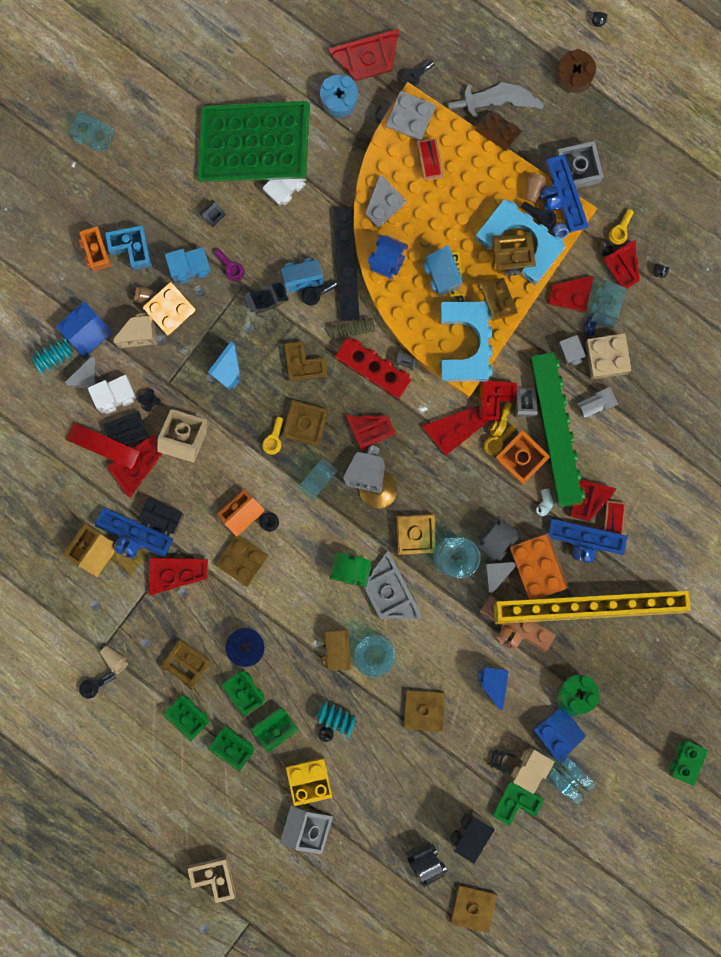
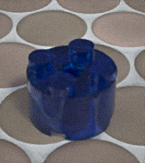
[225,628,266,667]

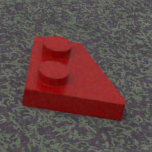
[603,240,640,292]
[548,276,594,313]
[346,415,396,450]
[571,480,616,522]

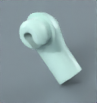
[536,488,554,516]

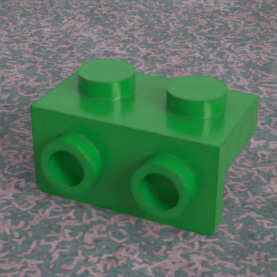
[221,669,266,718]
[163,695,210,742]
[251,707,299,753]
[208,727,255,772]

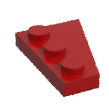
[422,405,490,456]
[107,434,163,498]
[149,557,208,596]

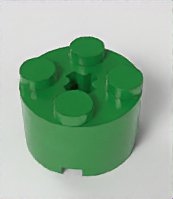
[329,552,372,587]
[556,675,599,717]

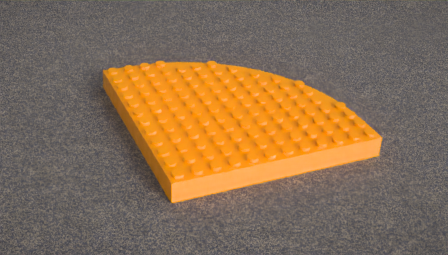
[354,82,597,399]

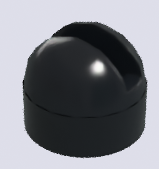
[592,12,608,27]
[597,239,614,256]
[653,264,670,279]
[318,726,334,742]

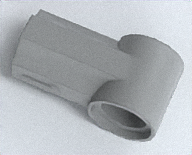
[577,387,618,418]

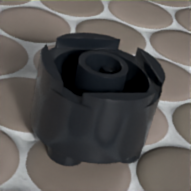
[405,841,448,888]

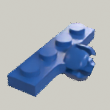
[541,154,589,233]
[95,508,173,558]
[549,518,628,563]

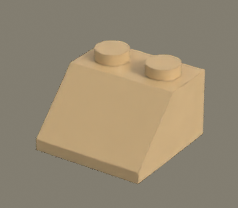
[114,313,157,349]

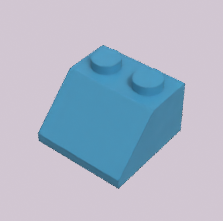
[423,245,462,296]
[281,258,324,293]

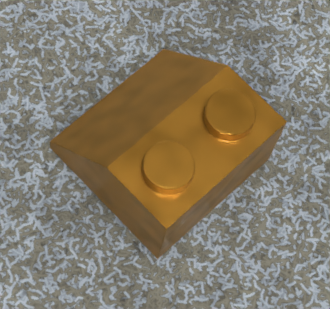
[322,630,351,671]

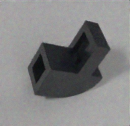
[244,283,289,314]

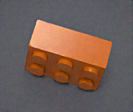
[510,533,569,600]

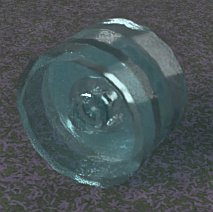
[548,756,597,805]

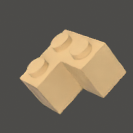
[511,747,555,794]
[188,856,236,903]

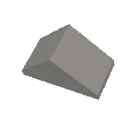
[65,356,98,388]
[515,387,537,418]
[485,562,516,594]

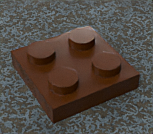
[475,111,522,151]

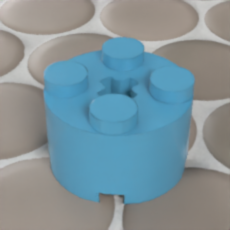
[320,74,358,118]

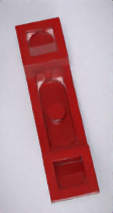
[66,423,141,470]

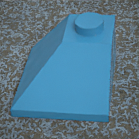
[208,341,241,390]

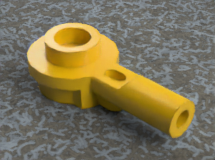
[609,209,634,245]
[489,402,513,437]
[262,417,284,455]
[484,424,517,456]

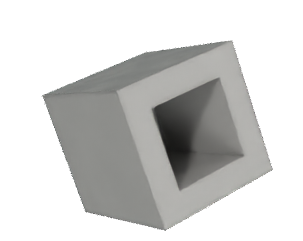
[557,335,585,366]

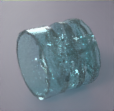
[433,537,481,579]
[354,634,396,677]

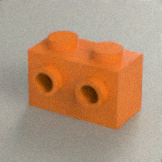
[79,226,112,272]
[216,489,265,537]

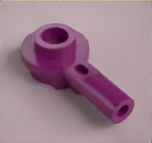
[214,249,245,282]

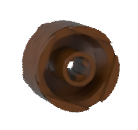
[556,49,597,93]

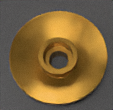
[359,472,397,509]

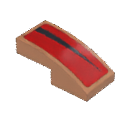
[417,138,443,181]
[603,500,626,534]

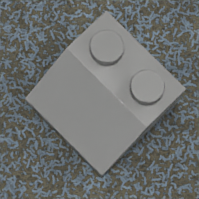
[280,805,333,854]

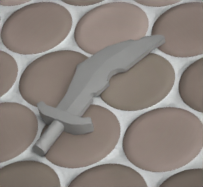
[447,82,544,119]

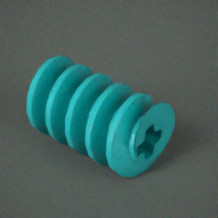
[30,336,74,374]
[314,700,357,738]

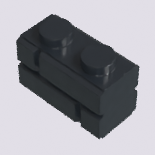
[138,498,184,536]

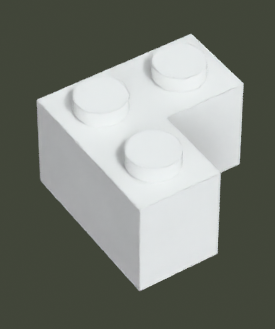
[88,375,137,414]

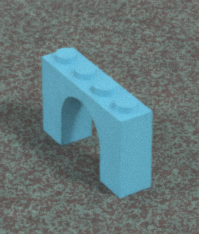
[475,199,566,286]
[440,302,492,382]

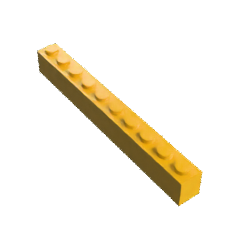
[493,591,691,624]

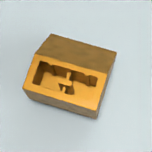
[63,523,116,577]

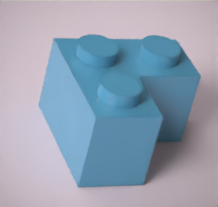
[105,225,152,271]
[165,247,211,284]

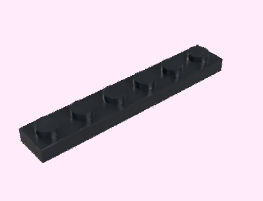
[333,207,360,322]

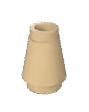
[100,646,128,674]

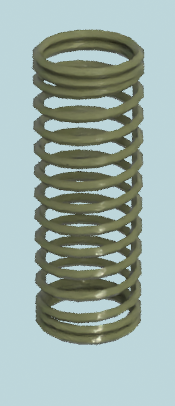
[332,317,375,340]

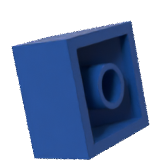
[56,301,113,358]
[477,666,508,710]
[532,708,586,761]

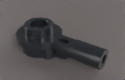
[401,59,435,87]
[521,201,557,229]
[302,280,338,306]
[79,672,116,699]

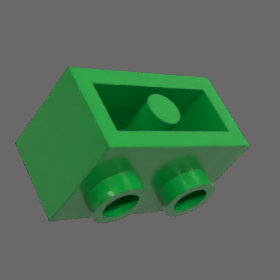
[668,740,708,786]

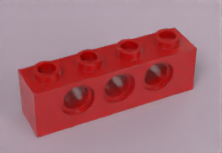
[335,338,412,401]

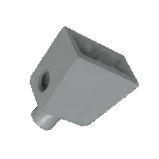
[343,445,385,493]

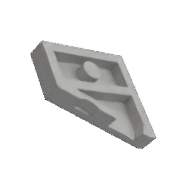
[365,175,407,229]

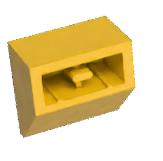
[286,757,333,806]

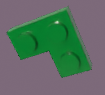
[492,781,545,825]

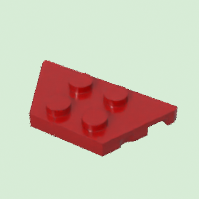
[329,29,399,81]

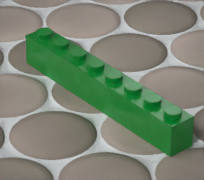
[530,352,585,508]

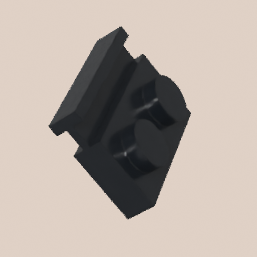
[103,411,149,446]

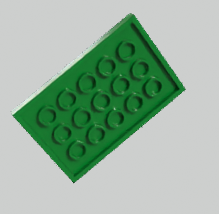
[198,101,310,183]

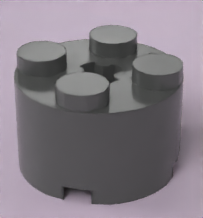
[475,516,519,561]

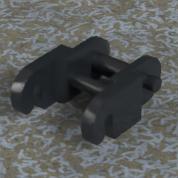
[487,749,516,773]

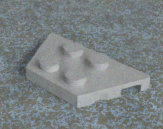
[364,551,422,619]

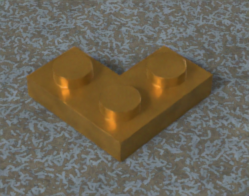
[285,341,327,382]

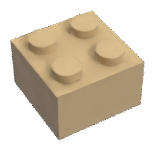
[585,333,632,380]
[157,409,207,463]

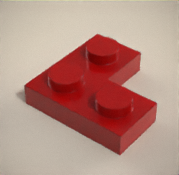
[479,381,517,420]

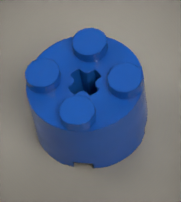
[368,235,408,280]

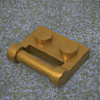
[492,232,536,270]
[478,277,518,321]
[160,640,212,690]

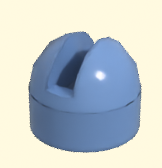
[552,223,569,239]

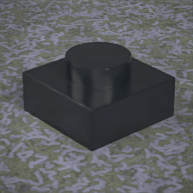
[375,101,392,124]
[199,200,226,227]

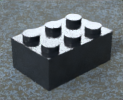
[450,810,495,864]

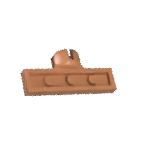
[480,594,556,653]

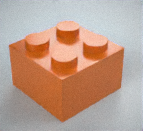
[494,430,550,486]

